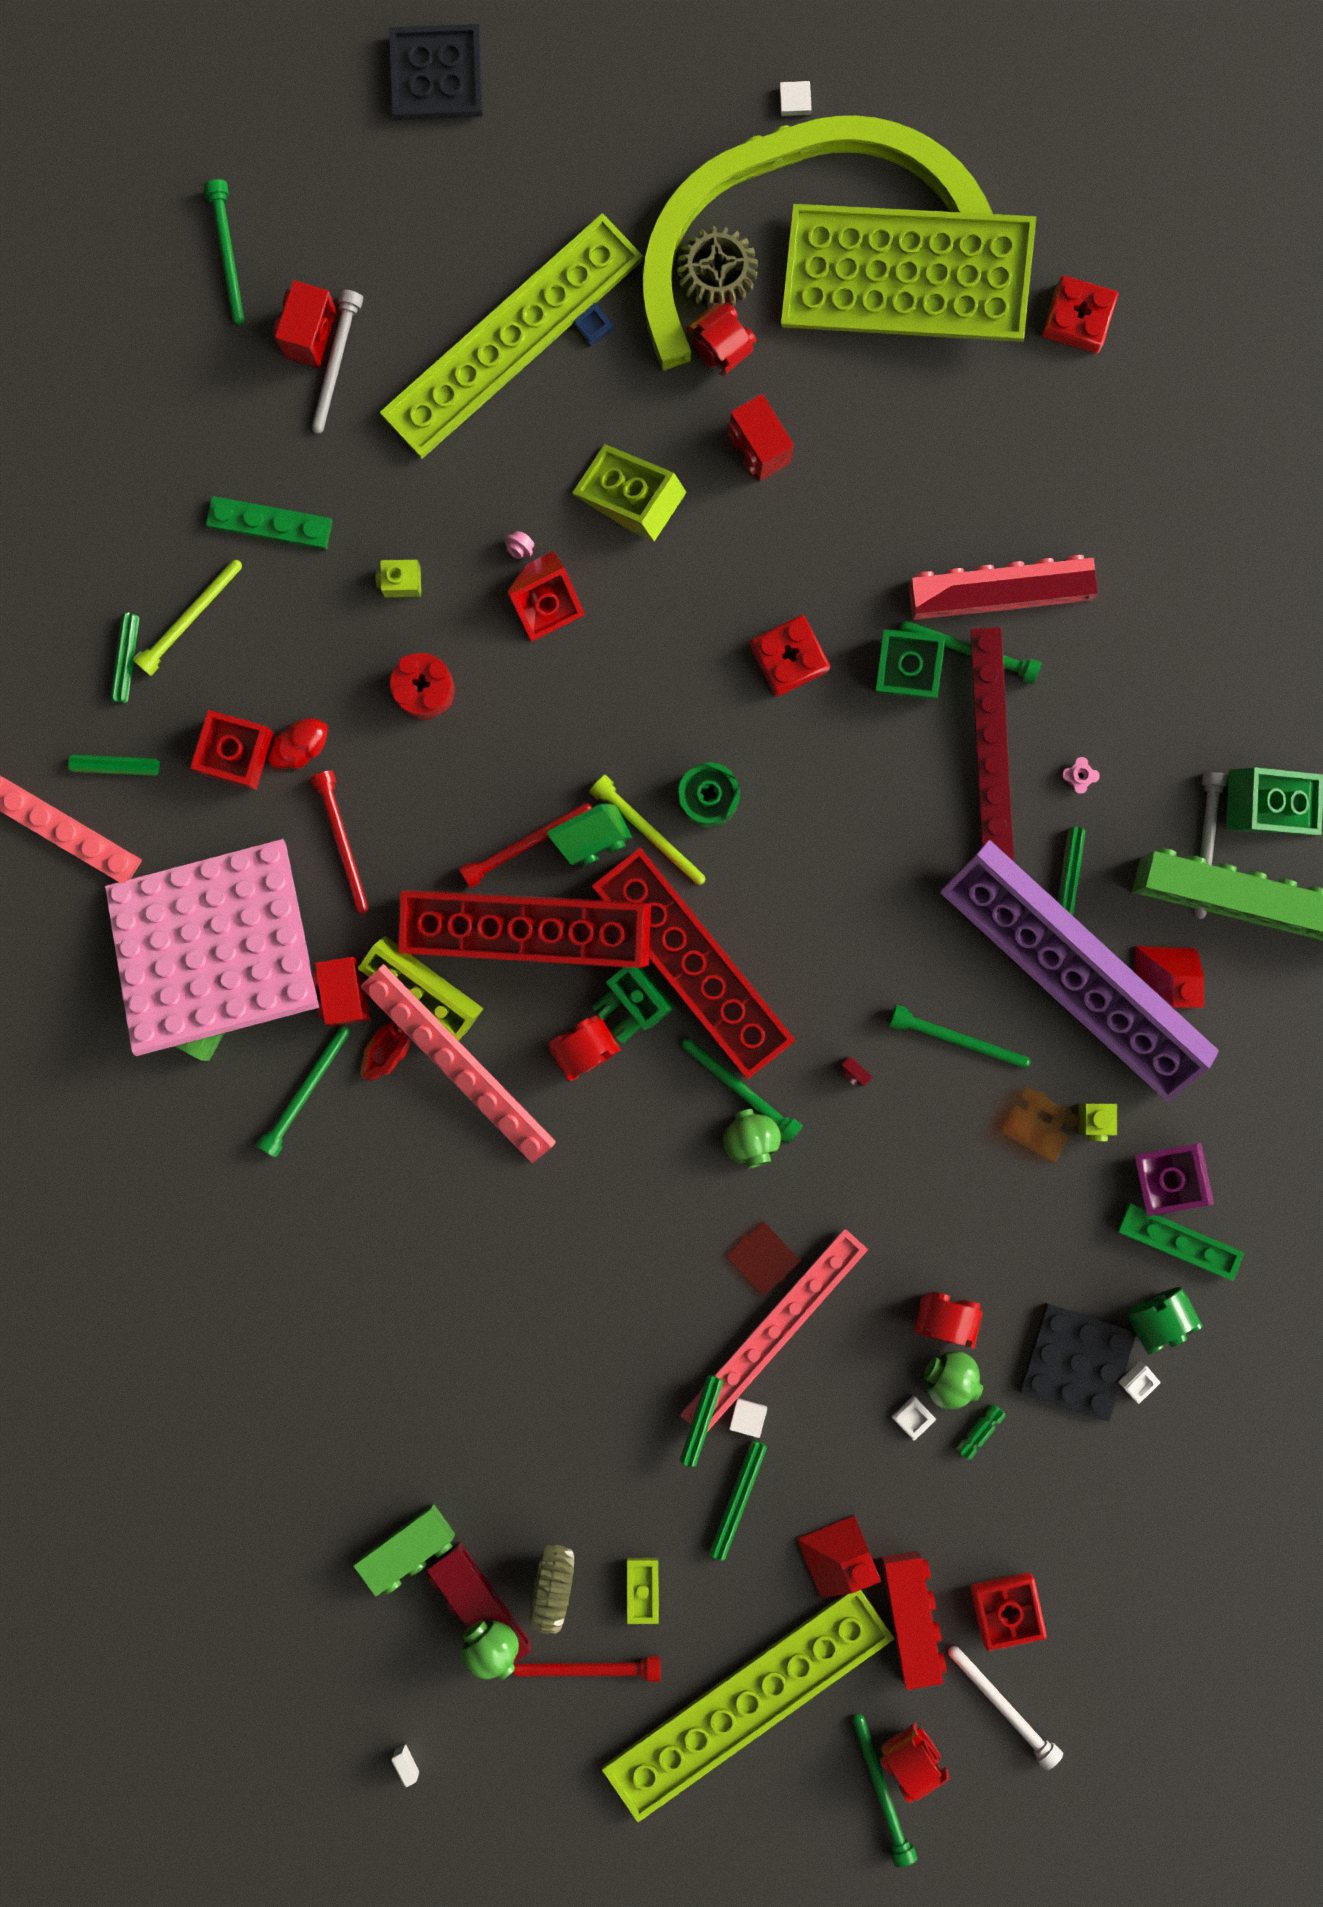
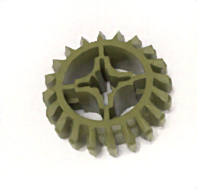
[677,225,758,309]
[529,1545,575,1634]

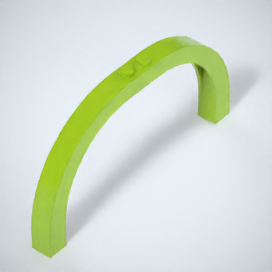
[643,115,993,371]

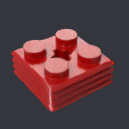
[1042,275,1119,354]
[750,615,830,697]
[971,1572,1047,1651]

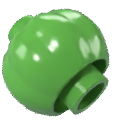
[723,1109,781,1169]
[924,1351,983,1409]
[460,1620,519,1680]

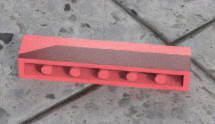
[908,555,1098,620]

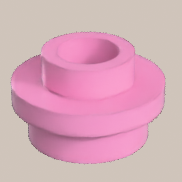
[505,531,534,559]

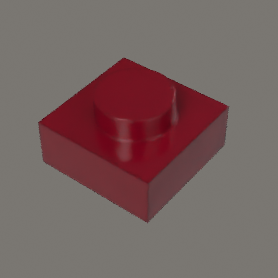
[840,1056,873,1087]

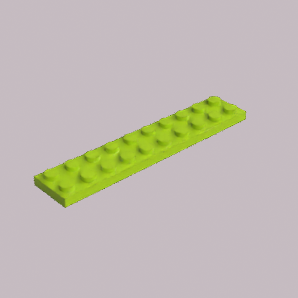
[380,213,643,459]
[602,1590,895,1822]

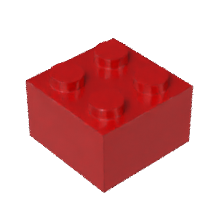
[273,280,338,369]
[727,393,794,482]
[190,710,274,790]
[312,957,371,1026]

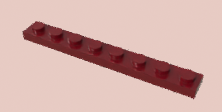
[970,627,1014,862]

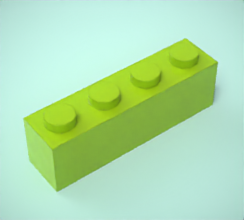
[358,936,484,1041]

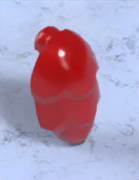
[268,718,328,770]
[360,1021,411,1081]

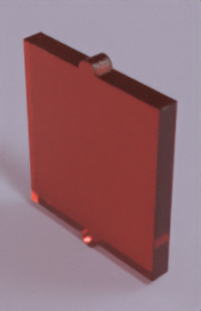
[727,1221,801,1295]

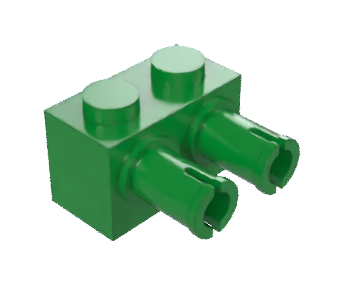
[592,967,676,1043]

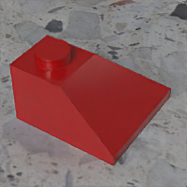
[508,551,585,642]
[1134,946,1204,1009]
[797,1515,881,1598]

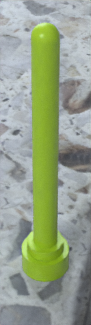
[132,560,242,676]
[589,774,705,885]

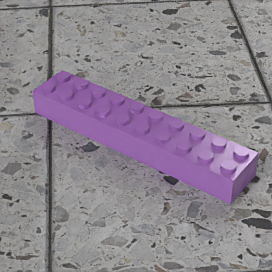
[940,840,1219,1102]

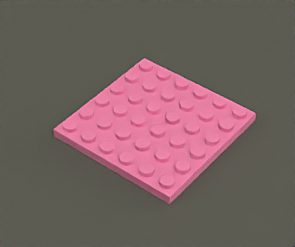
[105,839,319,1056]

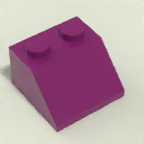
[1135,1143,1214,1216]

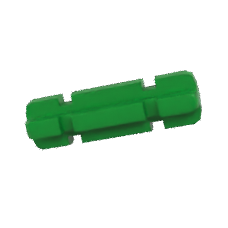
[957,1404,1006,1460]

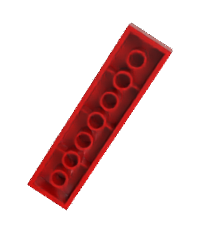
[592,848,796,1080]
[398,890,651,968]

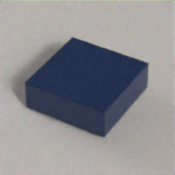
[572,302,614,347]

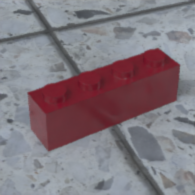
[427,1541,532,1664]

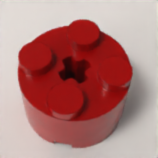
[686,302,757,376]
[390,653,455,720]
[548,1015,621,1082]
[913,1291,983,1349]
[880,1722,950,1803]

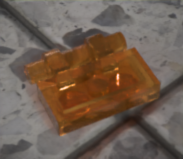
[1000,1087,1080,1163]

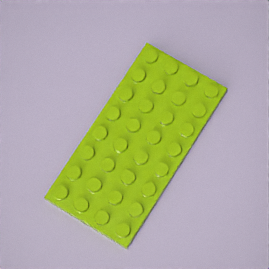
[781,204,1037,342]

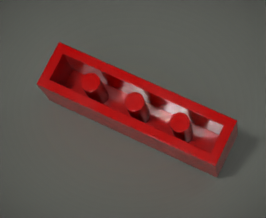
[881,1551,947,1690]

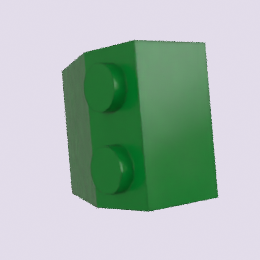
[1226,767,1323,835]

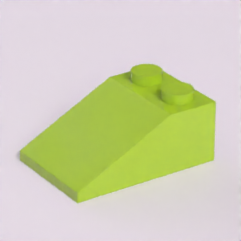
[572,444,687,541]

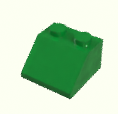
[547,804,632,868]

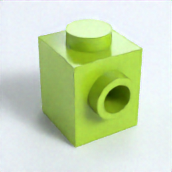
[376,560,421,598]
[1078,1103,1117,1141]

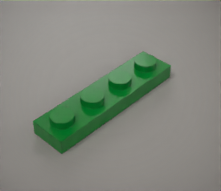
[206,496,333,550]
[1116,1203,1245,1281]

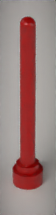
[310,770,369,914]
[459,803,592,889]
[512,1656,661,1682]

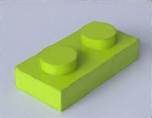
[627,1558,659,1624]

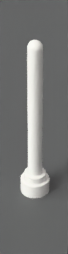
[948,1646,1063,1771]

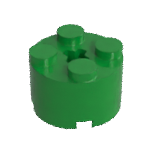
[678,762,740,828]
[1127,1286,1203,1354]

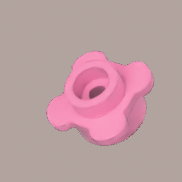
[1063,757,1100,794]

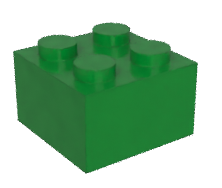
[876,629,945,701]

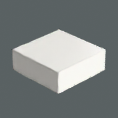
[780,81,811,116]
[1118,1361,1160,1404]
[891,1395,936,1441]
[729,1398,768,1438]
[391,1744,419,1787]

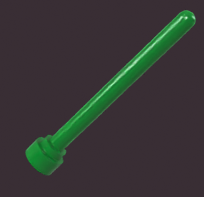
[203,179,244,325]
[900,621,1042,685]
[888,1004,1031,1068]
[255,1026,350,1157]
[681,1038,803,1145]
[852,1714,918,1868]

